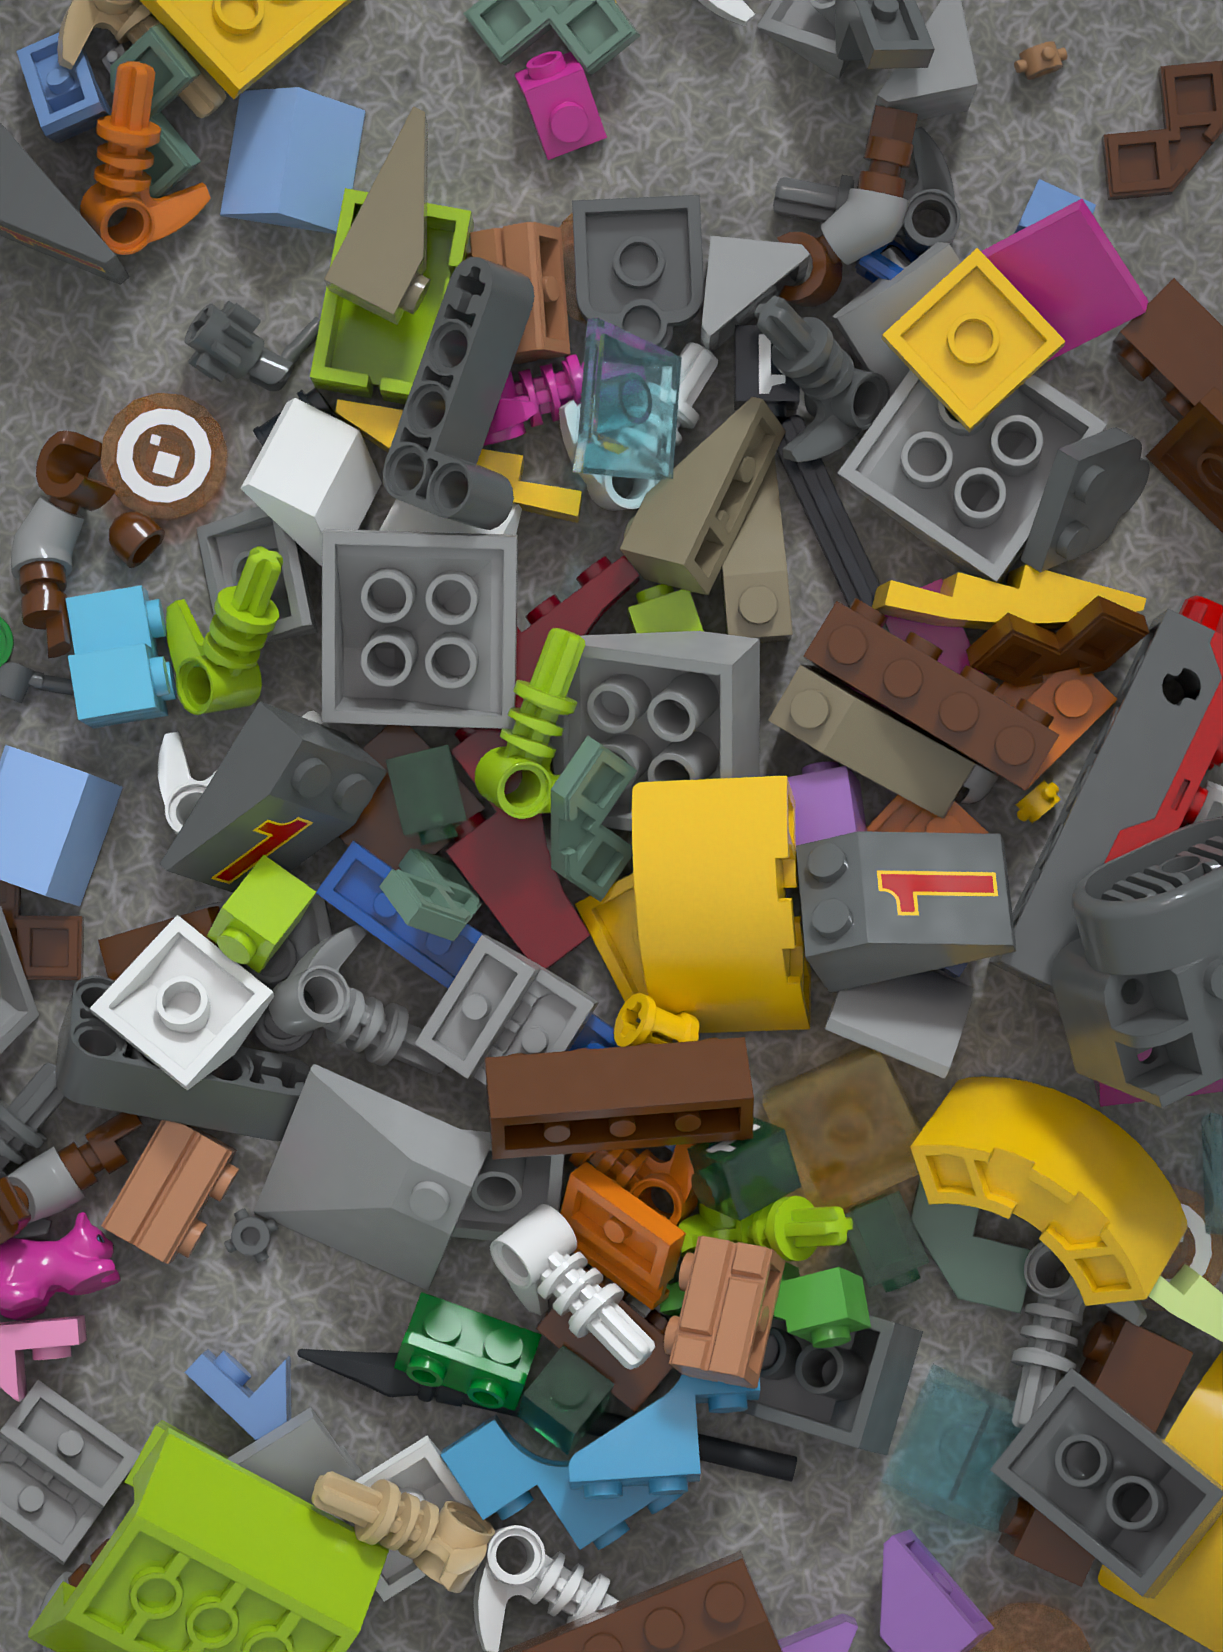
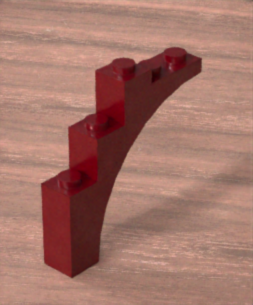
[446,555,640,969]

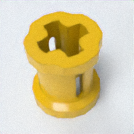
[614,993,699,1047]

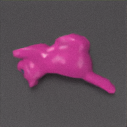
[0,1212,121,1321]

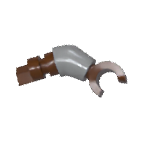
[777,105,918,307]
[11,431,116,659]
[0,1112,144,1245]

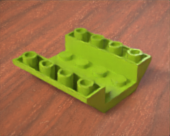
[28,1427,389,1652]

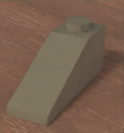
[324,106,431,325]
[620,397,786,595]
[720,455,793,644]
[768,665,977,819]

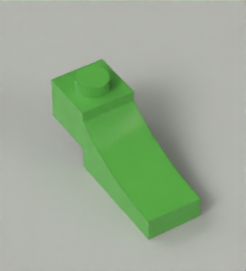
[659,1262,871,1348]

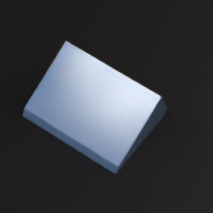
[220,87,366,234]
[0,745,123,907]

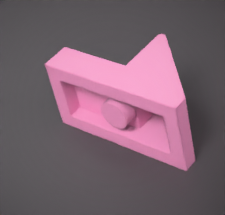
[0,1315,87,1402]

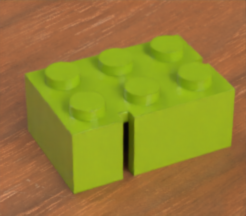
[310,188,474,404]

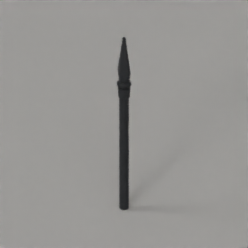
[297,1349,797,1482]

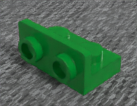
[394,1292,542,1411]

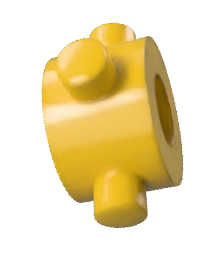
[1015,780,1061,824]

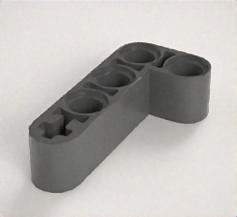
[383,257,535,530]
[56,976,311,1141]

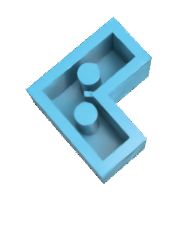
[65,585,177,728]

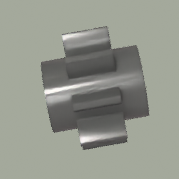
[184,301,264,382]

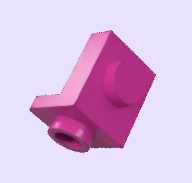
[514,51,607,160]

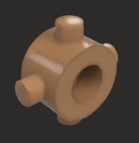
[1014,41,1068,80]

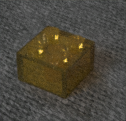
[762,1045,923,1209]

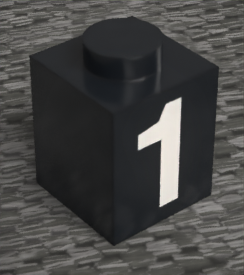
[734,325,800,421]

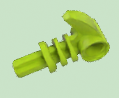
[166,546,284,715]
[475,628,585,819]
[678,1196,853,1262]

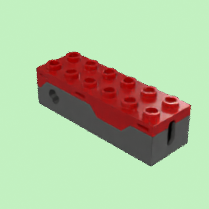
[989,595,1223,994]

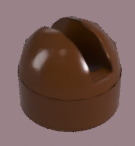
[109,512,165,568]

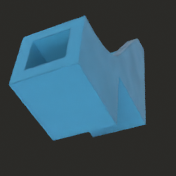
[568,1374,760,1500]
[441,1414,684,1550]

